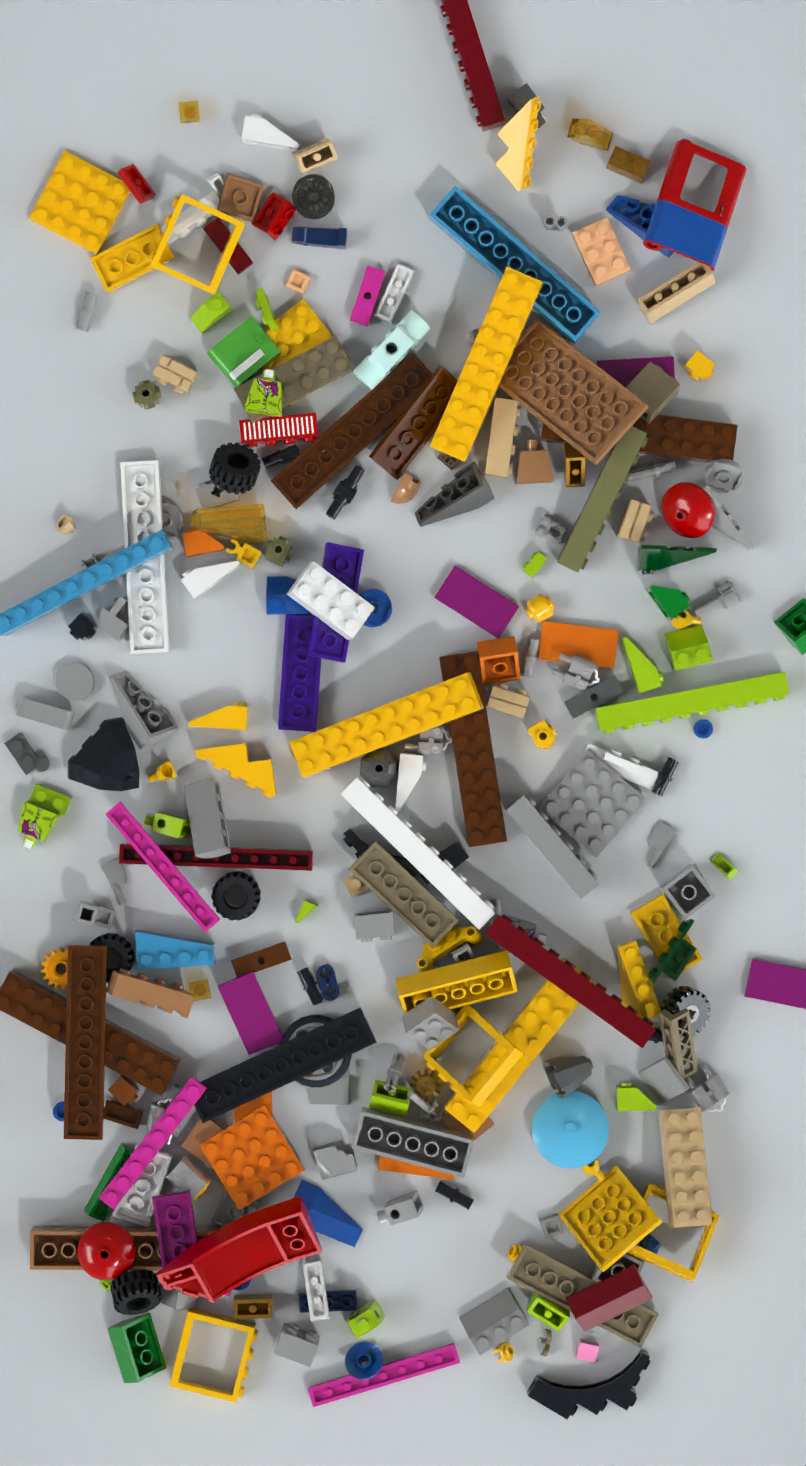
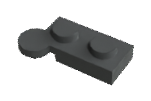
[4,733,50,775]

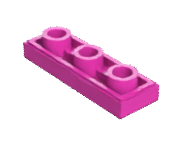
[350,265,386,327]

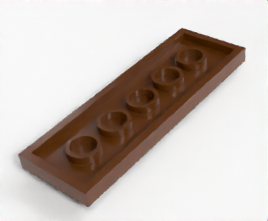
[369,365,458,480]

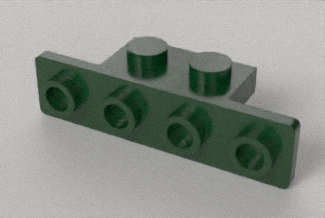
[646,918,697,985]

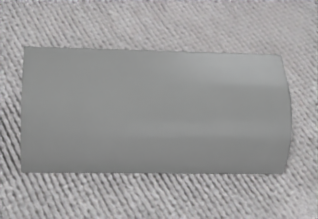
[184,777,231,858]

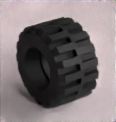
[209,442,261,494]
[211,871,261,921]
[89,933,135,983]
[110,1269,162,1315]

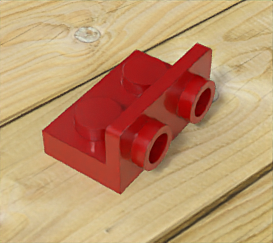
[251,192,296,241]

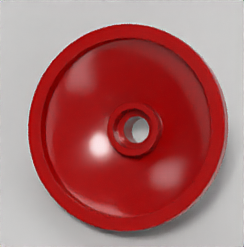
[661,482,715,538]
[77,1222,136,1280]

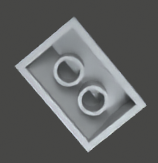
[459,1288,529,1355]

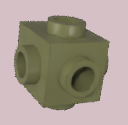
[132,380,161,409]
[264,536,294,567]

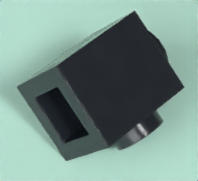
[68,613,98,641]

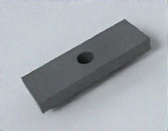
[564,675,624,719]

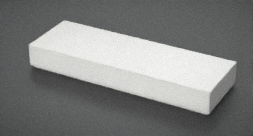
[374,263,415,324]
[302,1260,330,1322]

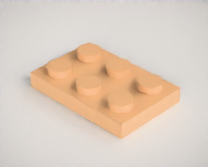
[572,217,631,286]

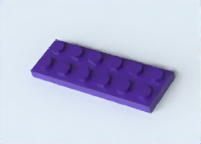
[307,542,364,663]
[278,615,321,732]

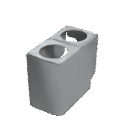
[313,1140,357,1180]

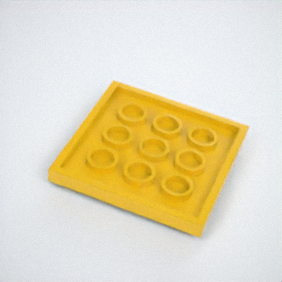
[29,150,131,255]
[255,298,350,407]
[558,1165,662,1272]

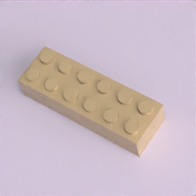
[658,1107,712,1228]

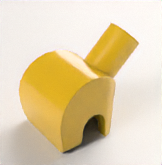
[671,610,701,630]
[147,760,177,782]
[582,1159,607,1182]

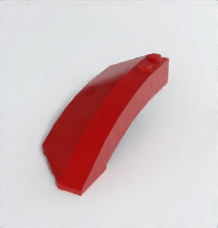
[156,1196,322,1303]

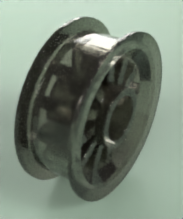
[292,174,335,219]

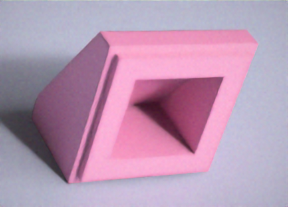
[576,1339,599,1363]

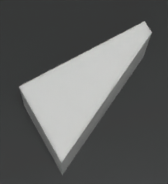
[207,172,224,198]

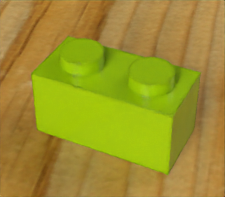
[523,551,547,578]

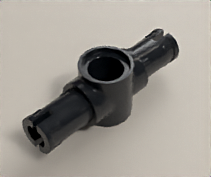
[325,465,365,520]

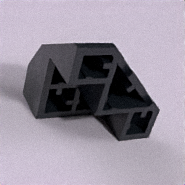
[68,717,139,791]

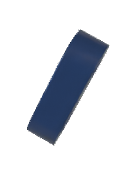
[317,964,339,1001]

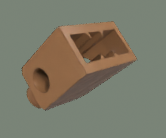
[516,440,554,484]

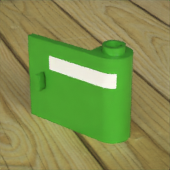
[207,316,281,388]

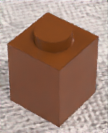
[108,1075,139,1106]

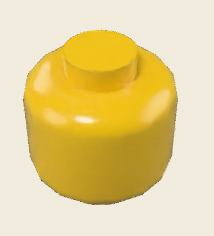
[525,594,555,622]

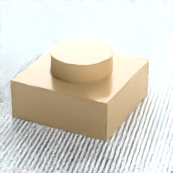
[343,874,369,897]

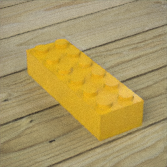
[395,950,518,1014]

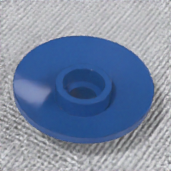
[345,1342,383,1380]

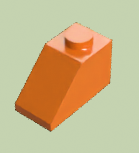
[182,527,226,557]

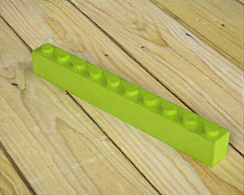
[595,672,790,734]

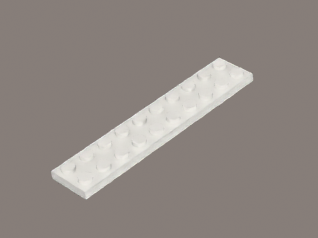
[120,460,170,654]

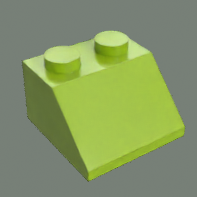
[664,624,713,671]

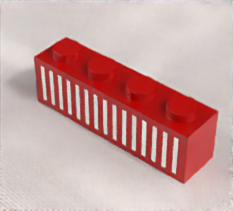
[239,413,319,448]

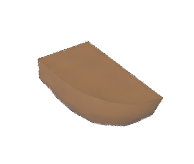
[392,473,422,504]

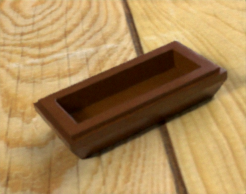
[104,1100,144,1129]

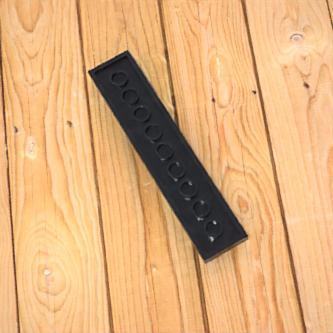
[194,1007,377,1123]

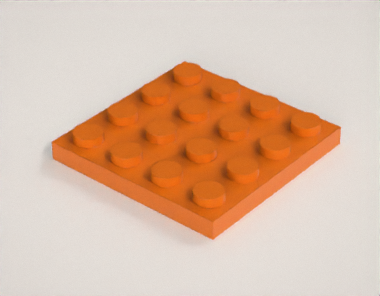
[199,1104,305,1210]

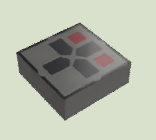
[437,452,460,470]

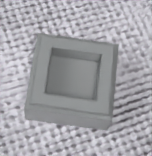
[540,1213,564,1239]

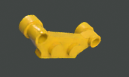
[417,925,484,972]

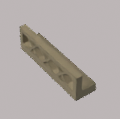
[659,1008,697,1079]

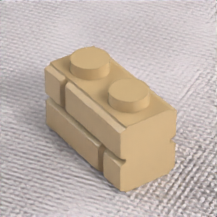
[292,138,338,174]
[153,354,199,395]
[617,499,654,544]
[486,683,530,718]

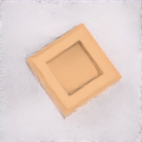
[286,269,311,295]

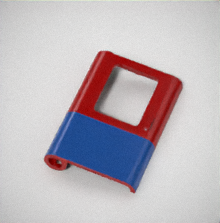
[643,139,747,271]

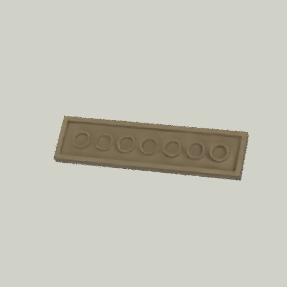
[506,1243,659,1348]

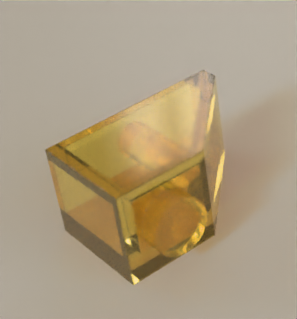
[567,119,613,151]

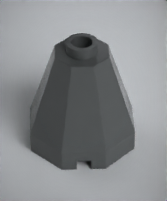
[360,749,399,788]
[544,1056,593,1098]

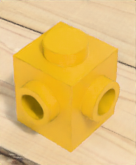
[683,350,715,382]
[527,720,557,751]

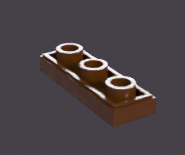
[231,941,292,977]

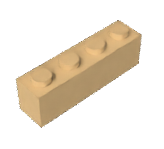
[637,262,715,324]
[484,397,521,479]

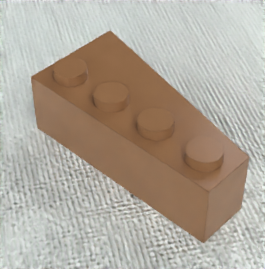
[106,968,195,1018]

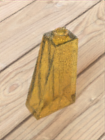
[190,504,268,544]

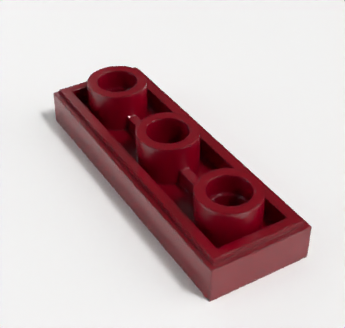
[203,217,254,275]

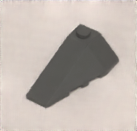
[415,461,495,527]

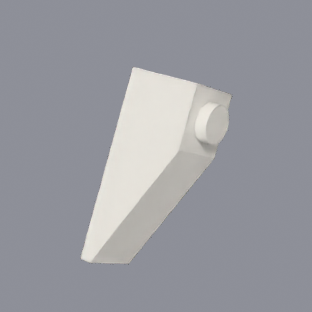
[242,114,300,151]
[181,561,241,599]
[395,753,427,811]

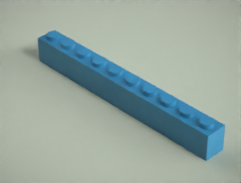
[0,530,174,636]

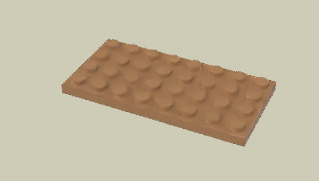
[499,318,649,465]

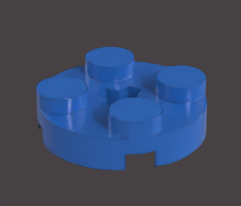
[359,589,392,627]

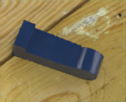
[291,227,347,249]

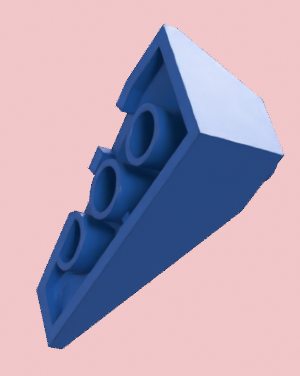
[606,195,674,258]
[266,576,312,615]
[293,1179,363,1247]

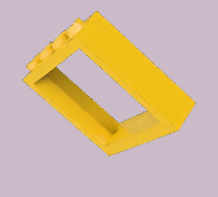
[148,193,246,295]
[422,1005,524,1107]
[627,1183,719,1282]
[169,1309,258,1403]

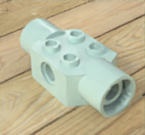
[353,310,430,390]

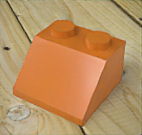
[477,636,521,685]

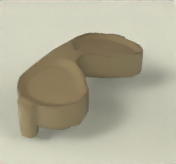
[540,1329,552,1357]

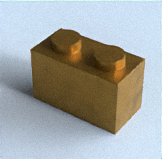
[606,146,651,183]
[564,443,585,488]
[233,1294,274,1319]

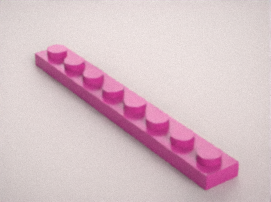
[106,801,220,932]
[98,1076,207,1209]
[308,1343,460,1407]

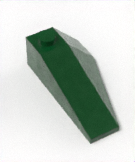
[637,545,717,574]

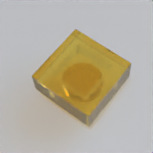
[179,101,200,123]
[189,979,212,1002]

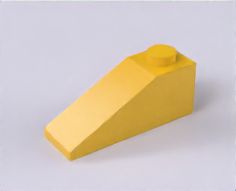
[188,702,249,730]

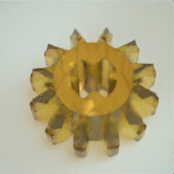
[410,1068,443,1101]

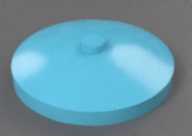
[532,1091,609,1169]

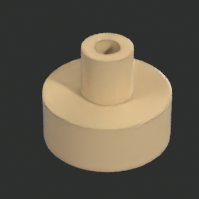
[56,514,76,535]

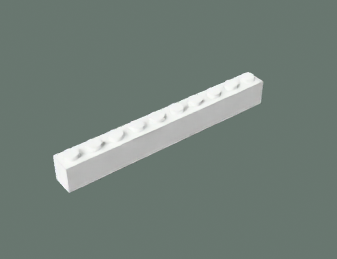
[341,778,495,930]

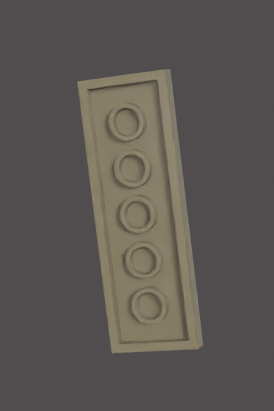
[234,336,354,423]
[349,840,459,948]

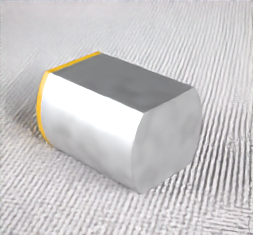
[166,1156,212,1202]

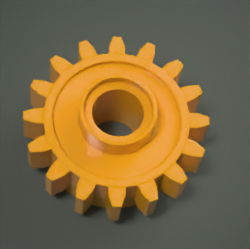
[41,947,68,990]

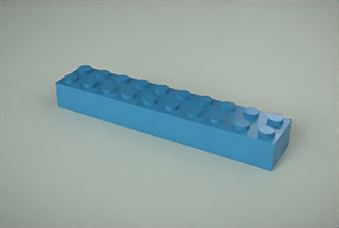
[430,186,601,345]

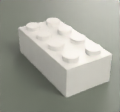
[287,561,375,640]

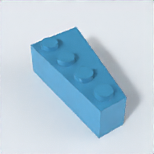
[135,930,216,970]

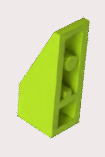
[621,637,664,693]

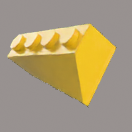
[616,939,661,1019]

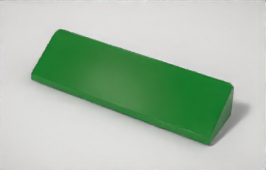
[84,1144,134,1222]

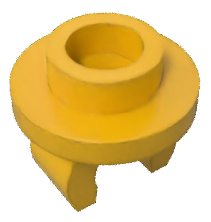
[508,1244,522,1263]
[493,1342,514,1363]

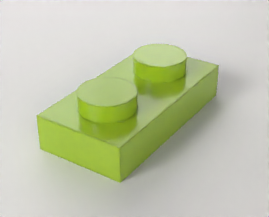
[255,288,279,330]
[29,784,72,816]

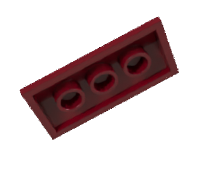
[566,1264,653,1331]

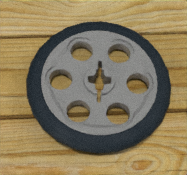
[281,1015,352,1087]

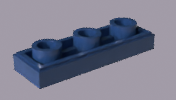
[299,1290,357,1313]

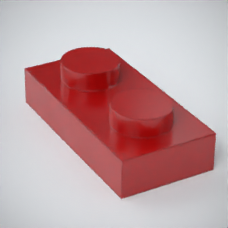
[117,164,156,204]

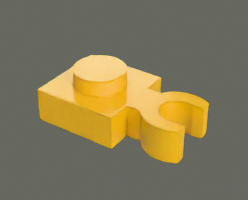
[226,539,262,569]

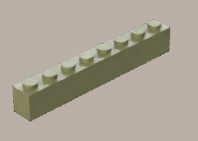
[557,425,648,573]

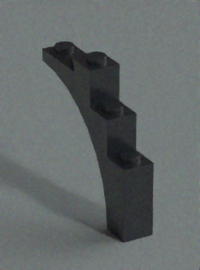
[343,829,469,885]
[527,1349,650,1420]

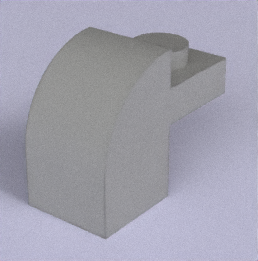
[99,596,129,641]
[74,901,115,929]

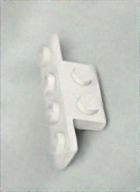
[160,191,220,245]
[584,743,659,789]

